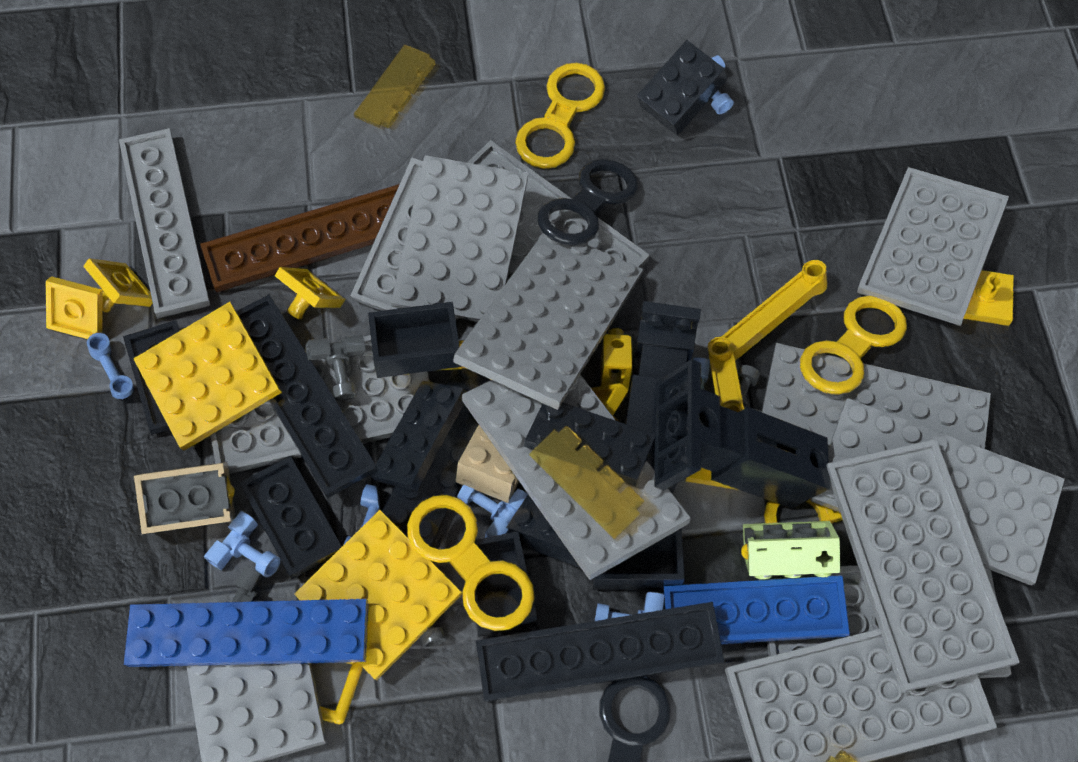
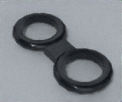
[538,159,638,246]
[599,676,670,762]

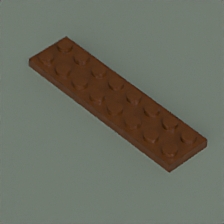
[200,184,400,293]

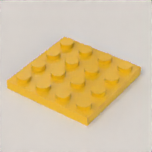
[134,302,282,451]
[294,510,463,680]

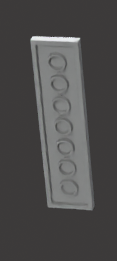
[119,128,211,318]

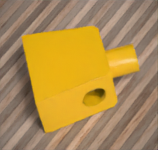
[600,328,632,397]

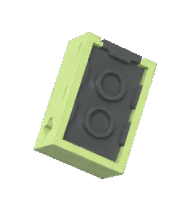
[741,521,840,579]

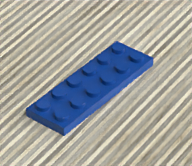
[664,575,850,644]

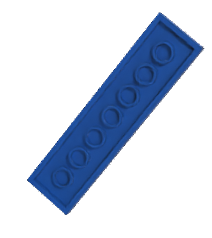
[124,599,369,667]

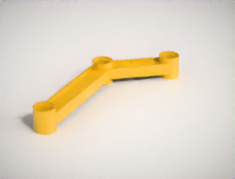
[707,260,827,412]

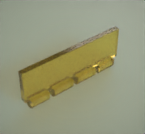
[353,44,436,128]
[529,426,645,540]

